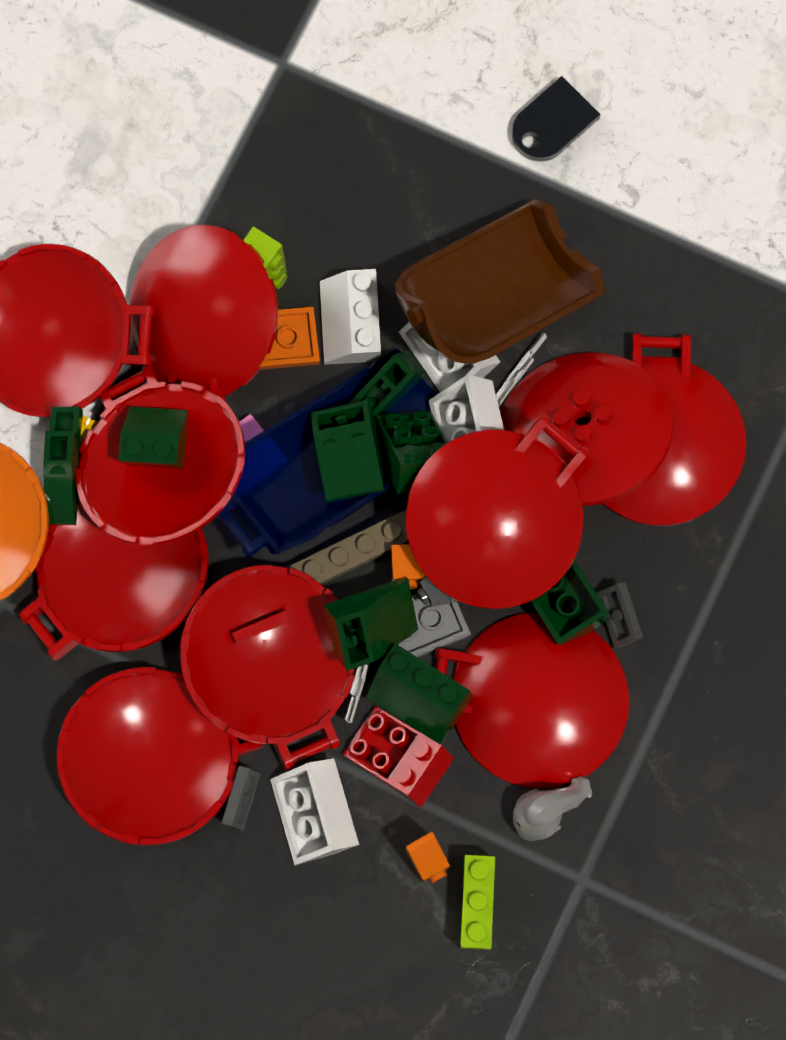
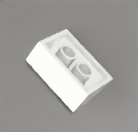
[320,269,381,365]
[399,322,500,392]
[429,374,504,443]
[270,758,359,865]

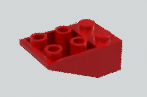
[342,706,454,807]

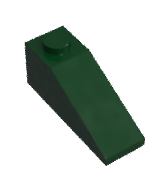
[349,351,427,417]

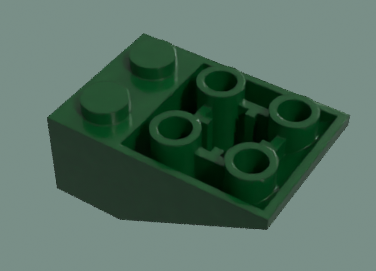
[311,400,384,503]
[375,411,448,494]
[324,577,419,671]

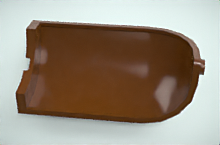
[395,199,606,364]

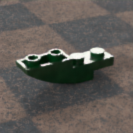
[43,407,83,525]

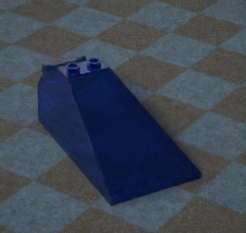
[216,348,436,558]

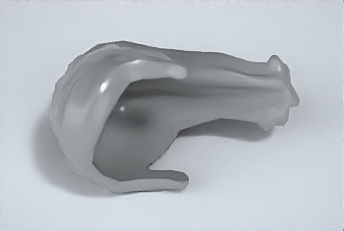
[513,776,592,841]

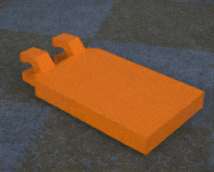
[259,307,320,370]

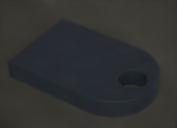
[512,76,601,162]

